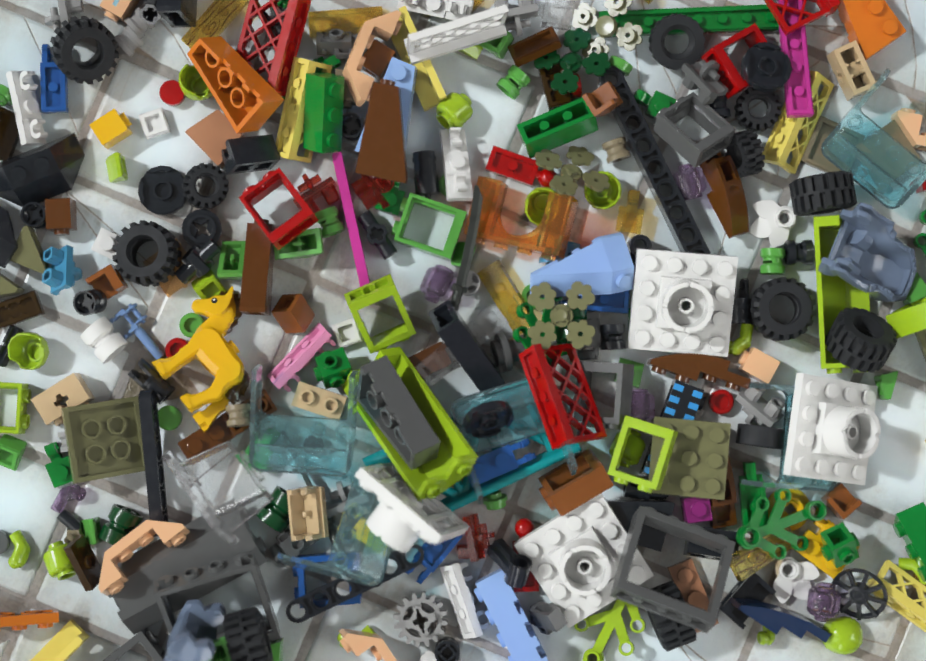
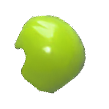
[179,64,213,101]
[584,171,622,209]
[524,187,562,226]
[7,332,50,370]
[823,616,863,655]

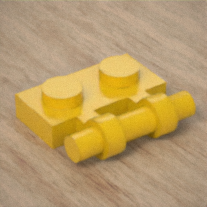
[793,519,860,579]

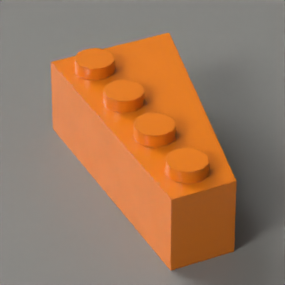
[838,0,906,60]
[187,36,284,134]

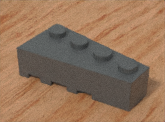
[356,356,440,470]

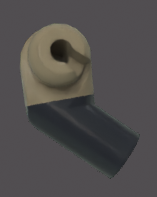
[57,509,82,543]

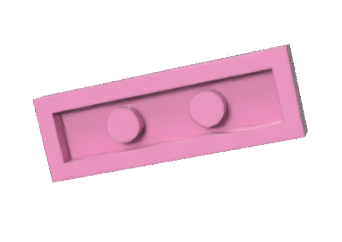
[267,323,336,392]

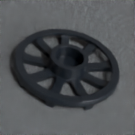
[830,568,888,620]

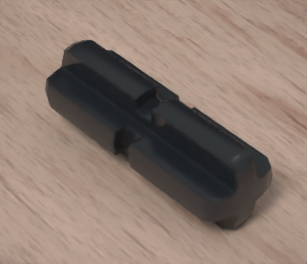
[0,325,24,367]

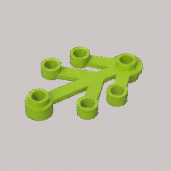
[574,599,646,661]

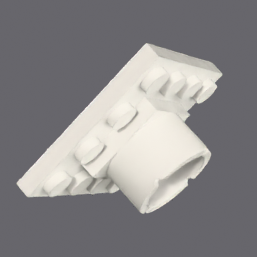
[627,248,738,357]
[783,373,881,485]
[354,462,470,553]
[514,493,654,628]

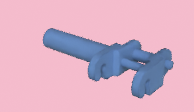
[109,303,165,360]

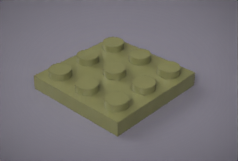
[61,396,145,484]
[647,416,731,500]

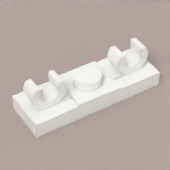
[397,0,474,20]
[6,71,48,146]
[439,127,473,202]
[439,562,489,639]

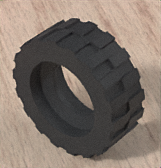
[648,14,706,70]

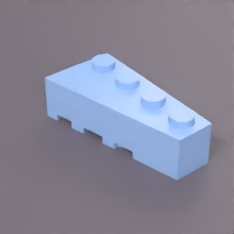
[355,57,417,153]
[473,568,549,661]

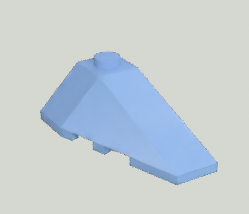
[530,232,634,298]

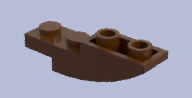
[696,142,749,239]
[647,353,751,392]
[177,389,278,465]
[710,453,737,529]

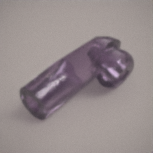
[50,484,86,513]

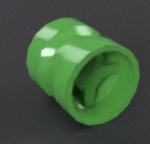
[496,65,531,100]
[315,206,345,238]
[760,248,786,275]

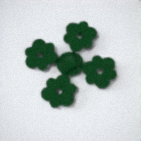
[534,28,611,95]

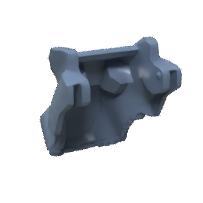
[818,202,917,302]
[163,599,226,661]

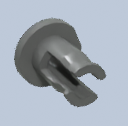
[490,332,532,373]

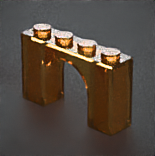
[463,176,579,262]

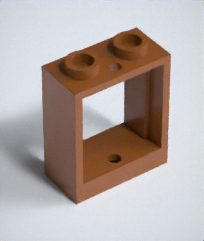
[538,448,614,517]

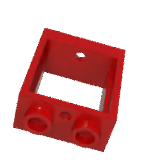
[701,23,767,99]
[238,168,319,250]

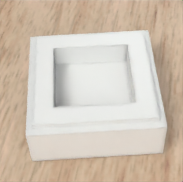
[138,107,171,140]
[331,318,363,348]

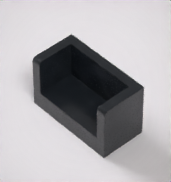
[719,569,776,629]

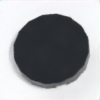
[741,42,792,92]
[138,166,187,216]
[463,400,514,438]

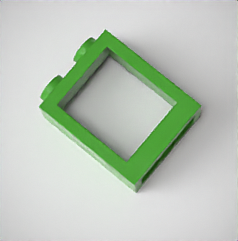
[391,192,467,261]

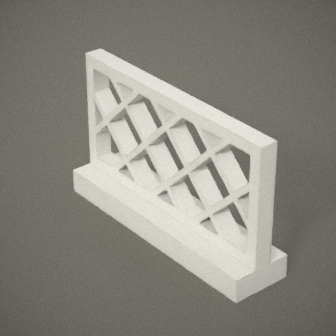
[404,4,509,65]

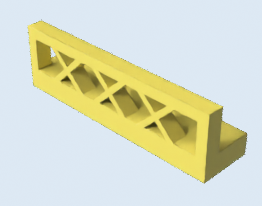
[390,6,447,112]
[275,57,332,163]
[762,71,834,174]
[866,559,926,632]
[30,619,90,661]

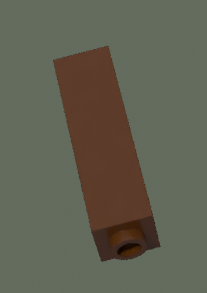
[355,79,408,184]
[239,219,275,316]

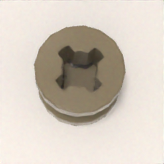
[602,137,631,164]
[225,404,252,427]

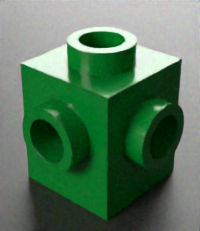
[313,347,352,389]
[820,522,860,568]

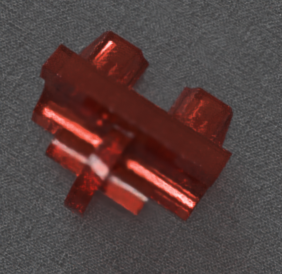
[293,173,340,214]
[350,174,395,210]
[457,513,496,562]

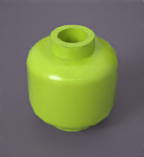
[436,92,473,129]
[609,429,646,468]
[43,541,76,581]

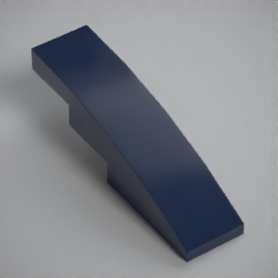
[729,597,831,643]

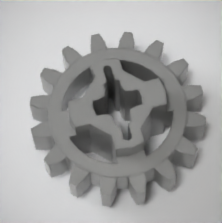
[393,591,448,648]

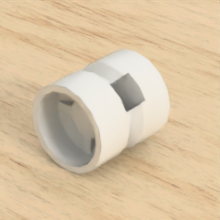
[80,316,128,364]

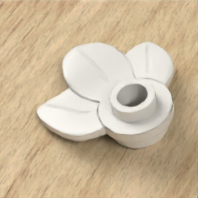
[749,200,797,248]
[773,556,820,604]

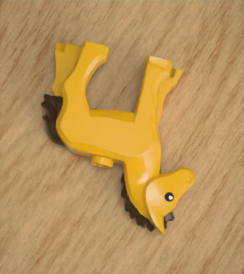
[152,286,250,432]

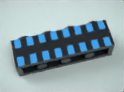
[639,380,706,477]

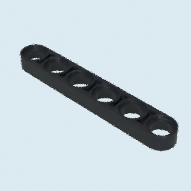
[139,389,169,537]
[286,543,424,623]

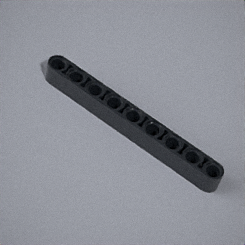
[599,66,710,254]

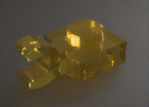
[615,190,644,235]

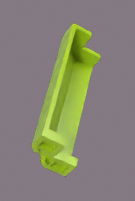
[813,215,870,374]
[342,347,478,500]

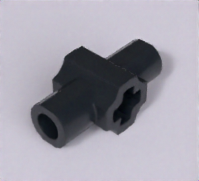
[357,210,398,260]
[174,238,222,284]

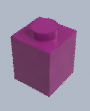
[680,496,713,524]

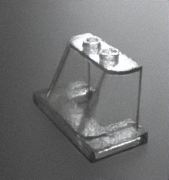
[162,440,274,546]

